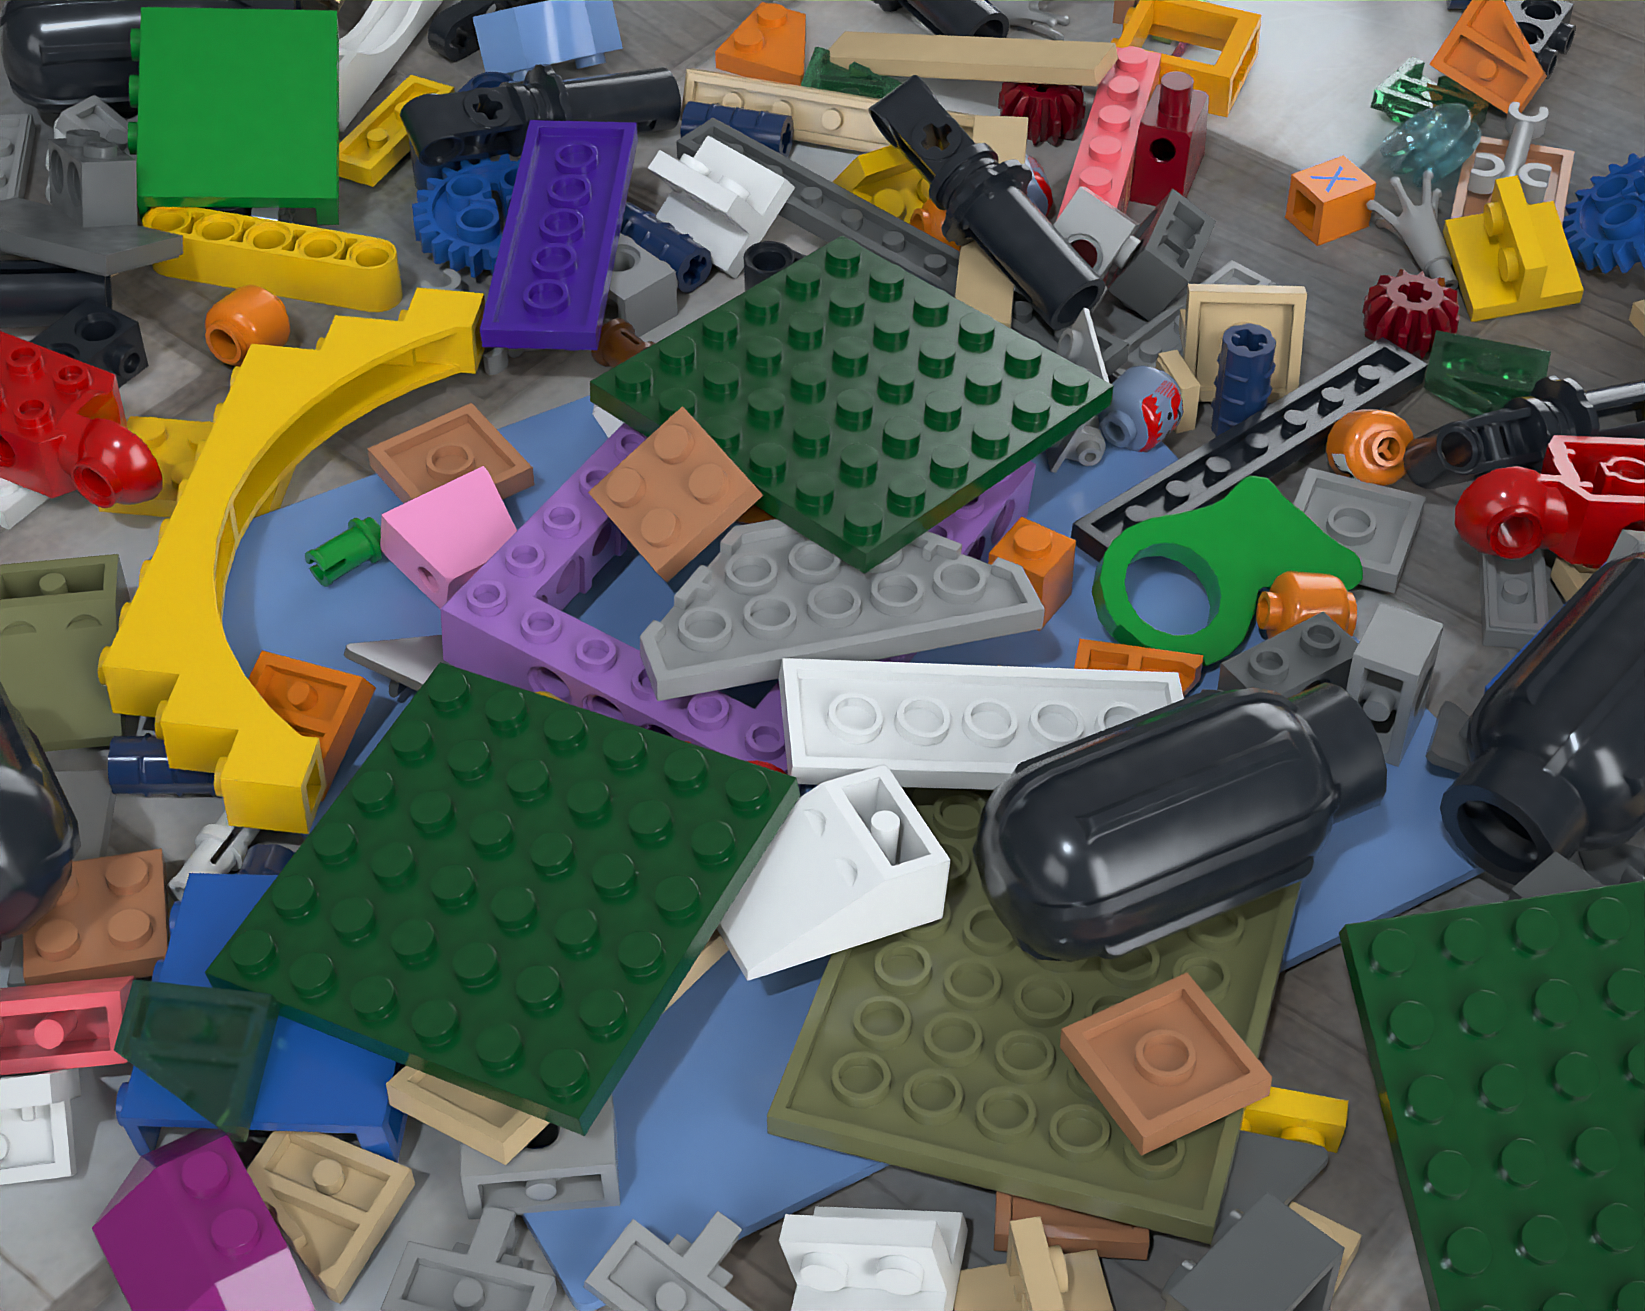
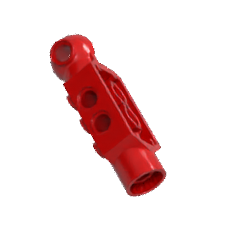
[0,331,163,508]
[1454,435,1645,569]

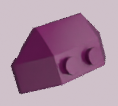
[92,1128,316,1311]

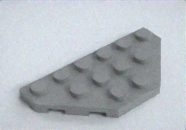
[640,519,1045,701]

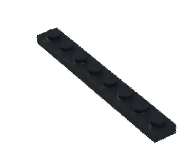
[1070,337,1428,566]

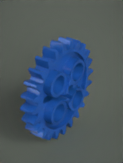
[412,153,521,278]
[1562,153,1645,274]

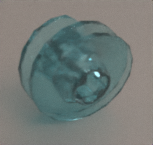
[1379,103,1482,188]

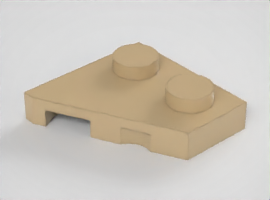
[247,1131,415,1304]

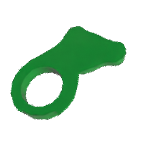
[1091,476,1363,666]

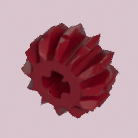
[998,82,1086,146]
[1362,269,1460,360]

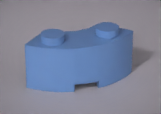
[473,0,623,82]

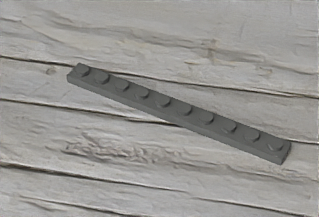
[676,118,1129,376]

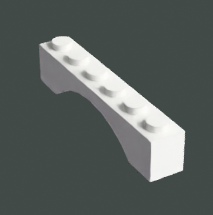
[339,0,443,132]

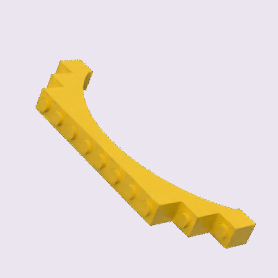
[98,287,485,834]

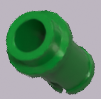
[305,517,382,587]

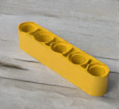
[142,207,403,312]

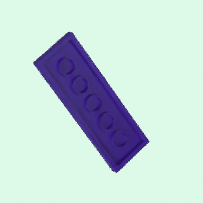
[480,120,638,351]

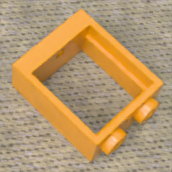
[1110,0,1262,118]

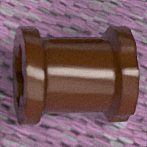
[591,318,655,368]

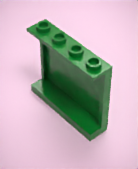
[128,7,339,225]

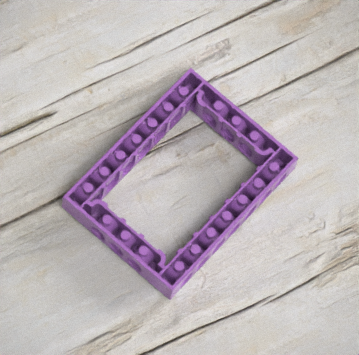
[440,423,1036,788]

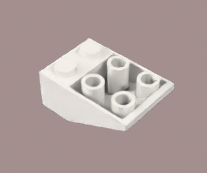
[717,764,951,981]

